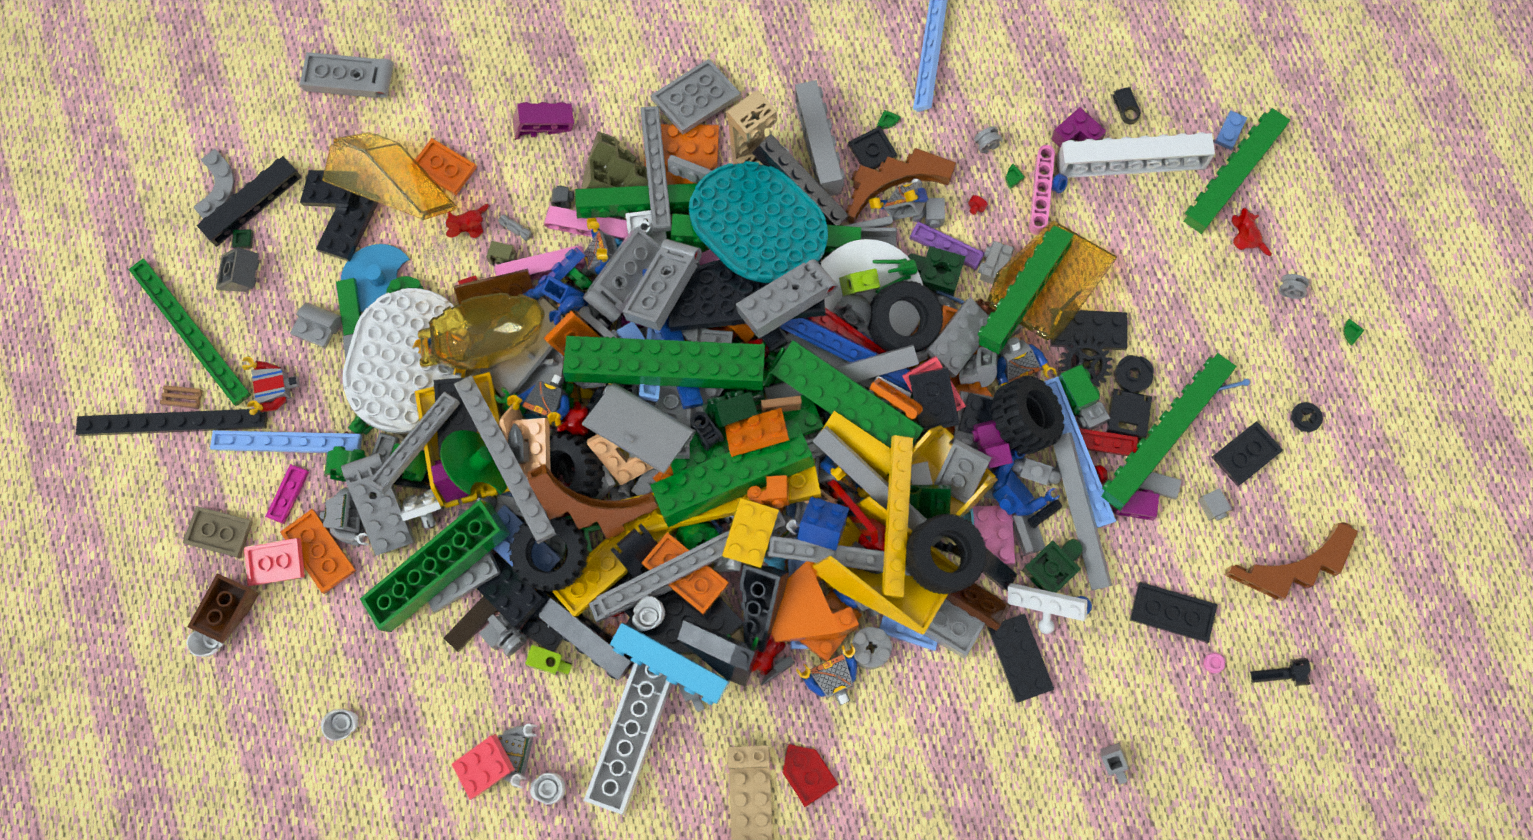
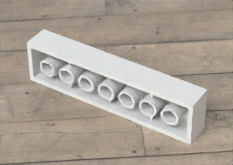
[1057,132,1215,178]
[584,663,672,815]

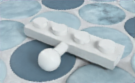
[1008,583,1087,634]

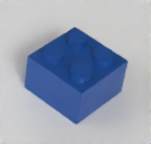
[797,497,849,551]

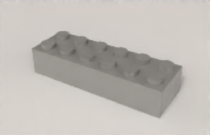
[795,80,845,196]

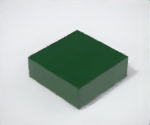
[232,229,253,249]

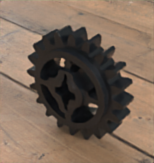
[1058,338,1113,388]

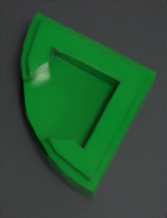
[877,110,901,129]
[1006,164,1025,189]
[1343,319,1364,346]

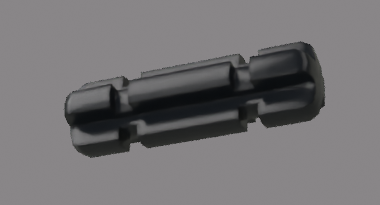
[1028,499,1062,528]

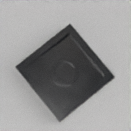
[848,126,898,169]

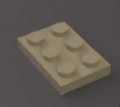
[183,506,253,558]

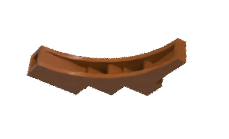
[846,148,956,224]
[527,464,658,539]

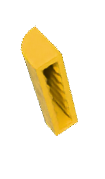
[821,411,891,480]

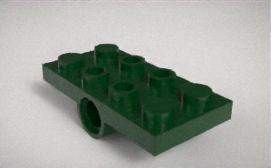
[871,484,951,520]

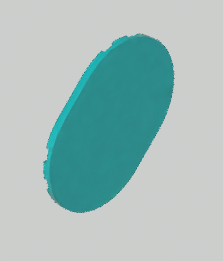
[689,161,828,283]

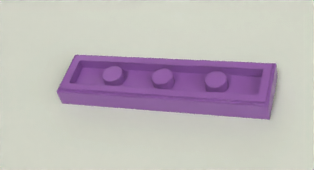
[909,221,985,270]

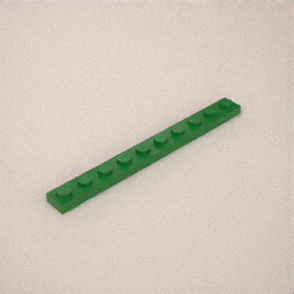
[128,258,251,406]

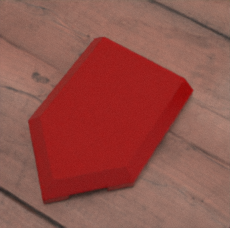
[782,744,839,807]

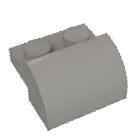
[290,303,342,349]
[959,347,998,388]

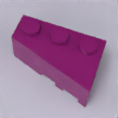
[512,102,574,140]

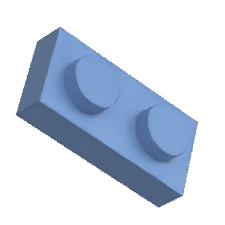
[1215,110,1247,150]

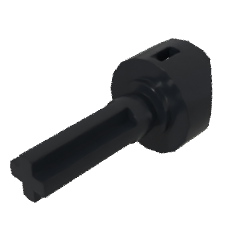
[1250,658,1311,687]

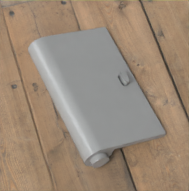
[582,383,695,474]

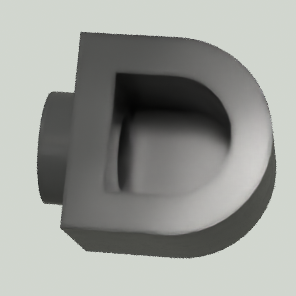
[551,186,575,208]

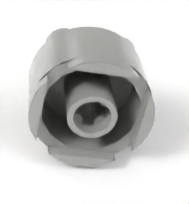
[852,627,892,670]

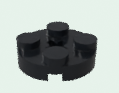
[1114,355,1154,393]

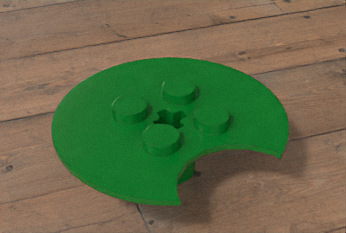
[440,430,508,495]

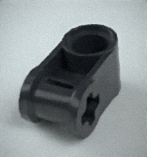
[691,411,724,451]

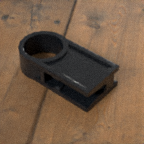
[1112,87,1141,125]

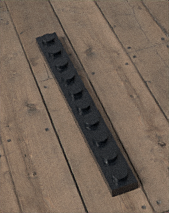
[76,409,268,436]

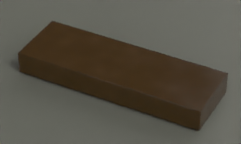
[444,596,498,652]

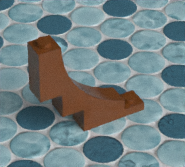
[1224,522,1358,601]

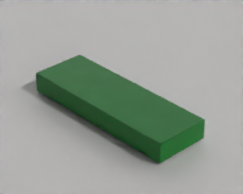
[336,278,361,336]

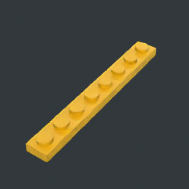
[881,435,913,598]

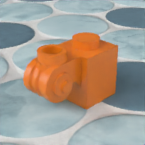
[747,475,789,508]

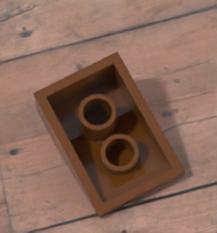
[187,573,259,643]

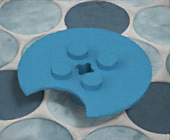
[341,244,410,312]

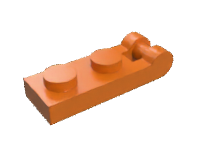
[869,378,923,419]

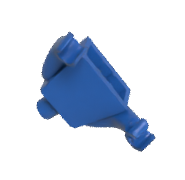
[521,275,589,325]
[992,448,1060,516]

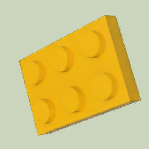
[722,497,779,568]

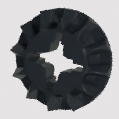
[1290,402,1323,433]

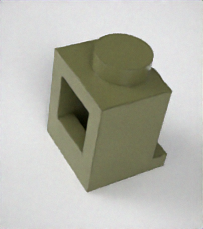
[486,241,517,265]

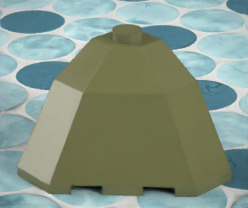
[581,131,648,189]

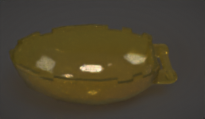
[418,293,545,370]

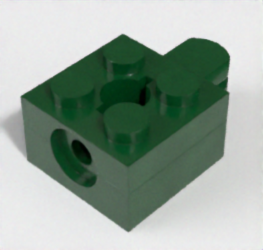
[908,246,966,296]
[702,389,765,427]
[1021,539,1083,593]

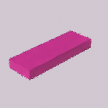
[265,464,309,524]

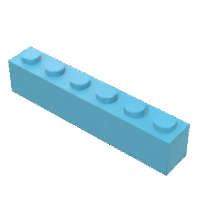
[609,623,730,705]

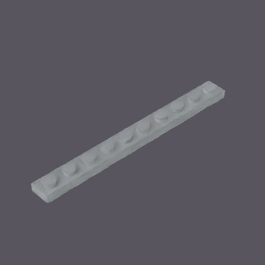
[454,375,556,544]
[596,508,786,617]

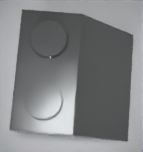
[216,247,259,292]

